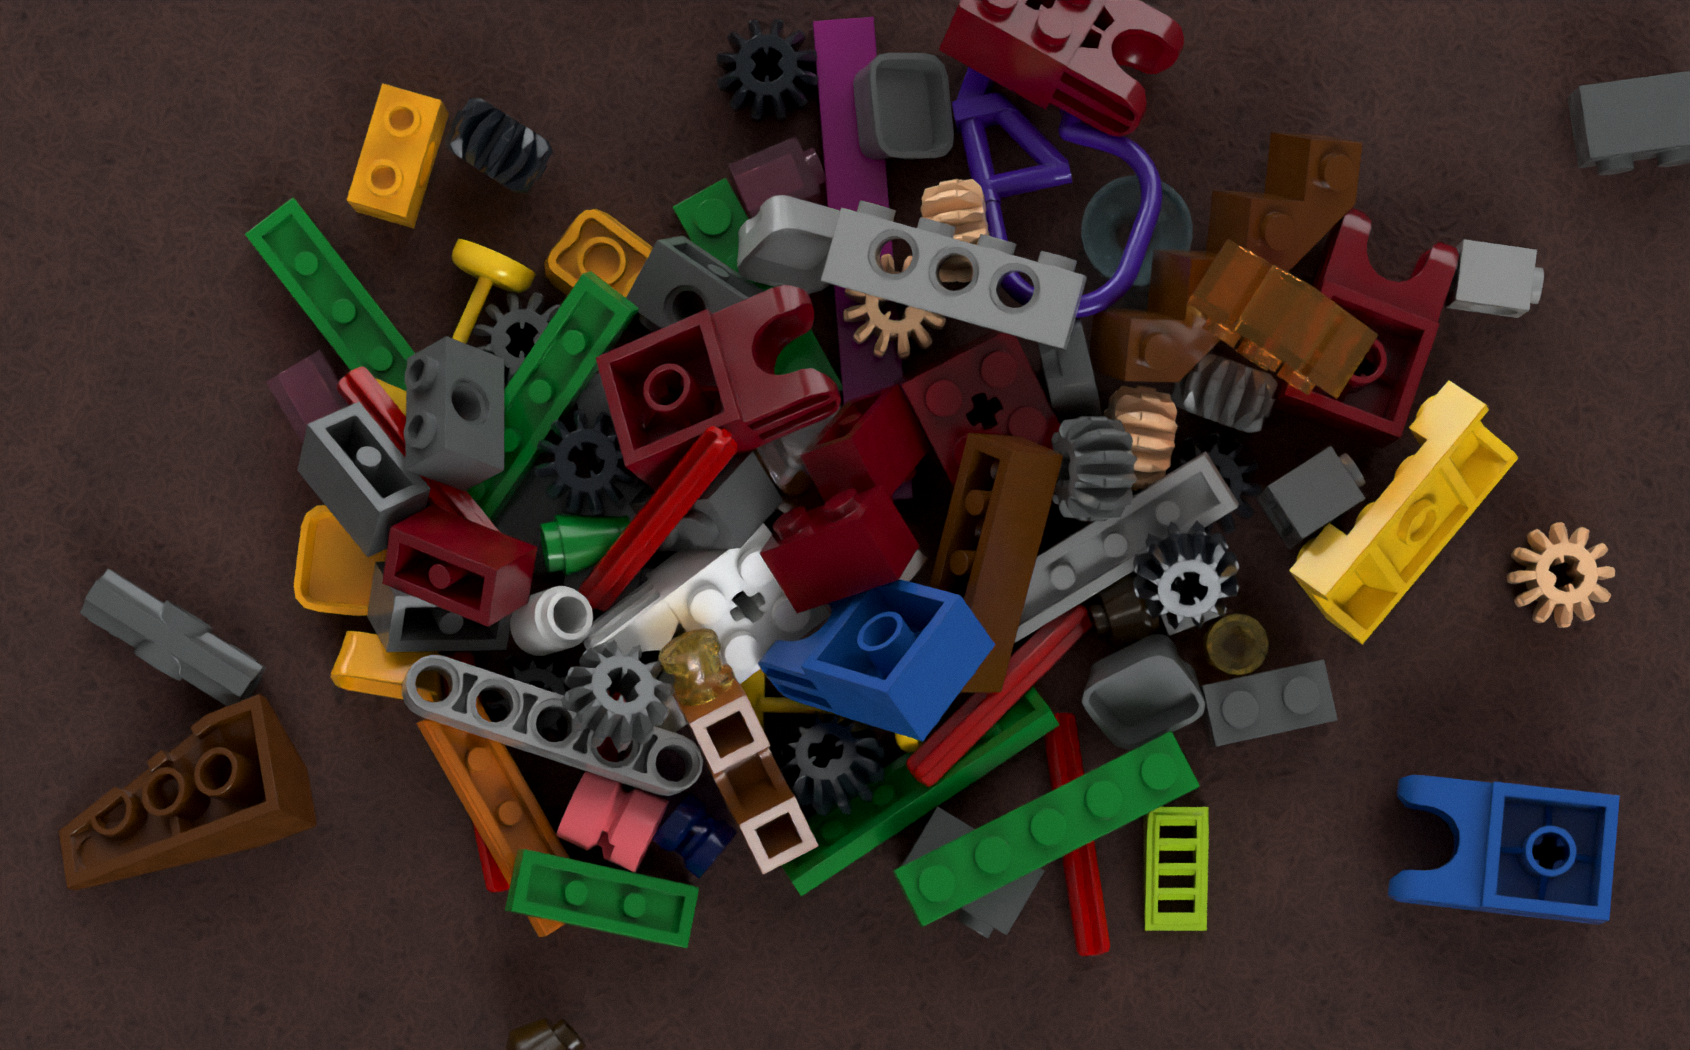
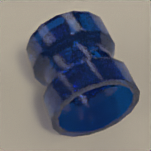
[652,793,738,879]

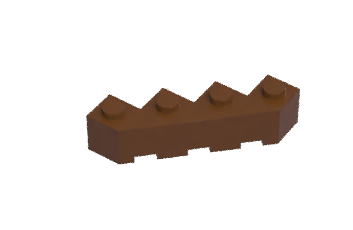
[1089,132,1363,382]

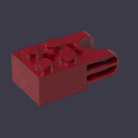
[939,0,1184,137]
[1273,208,1459,449]
[596,285,841,491]
[894,330,1091,524]

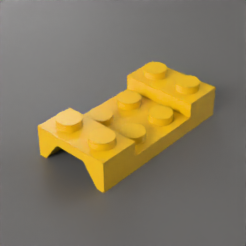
[1289,380,1518,645]

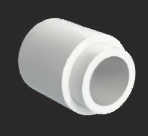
[510,586,593,656]

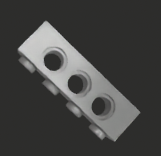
[821,201,1087,350]

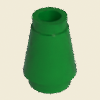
[539,515,630,576]

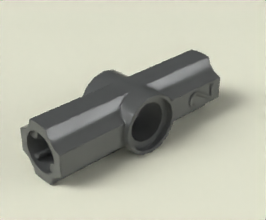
[80,569,267,706]

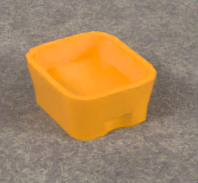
[544,209,653,298]
[294,505,387,616]
[330,631,442,703]

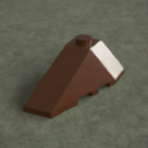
[59,694,317,891]

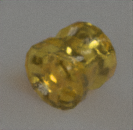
[1202,614,1269,677]
[658,628,735,706]

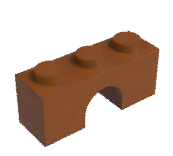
[672,666,818,874]

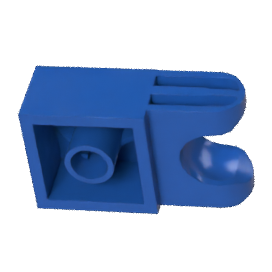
[757,579,995,741]
[1387,775,1620,925]

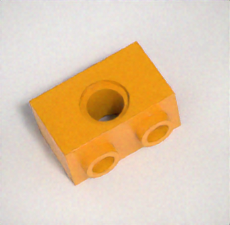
[347,83,449,229]

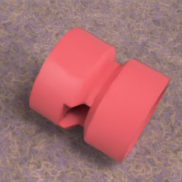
[556,771,669,873]

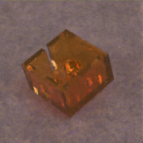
[1187,239,1378,399]

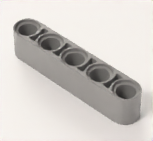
[401,655,703,796]

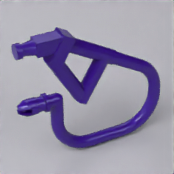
[951,67,1163,318]

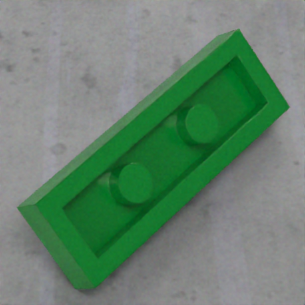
[505,849,699,948]

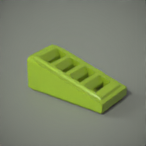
[1143,807,1209,931]

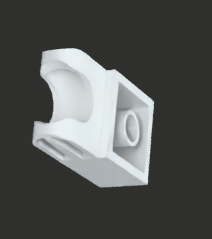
[584,523,831,732]

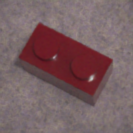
[800,384,931,503]
[759,485,919,614]
[382,505,537,627]

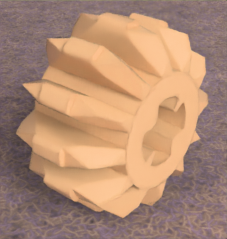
[920,179,990,283]
[843,254,946,359]
[1104,385,1178,492]
[1507,522,1615,628]

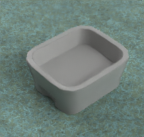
[737,195,840,294]

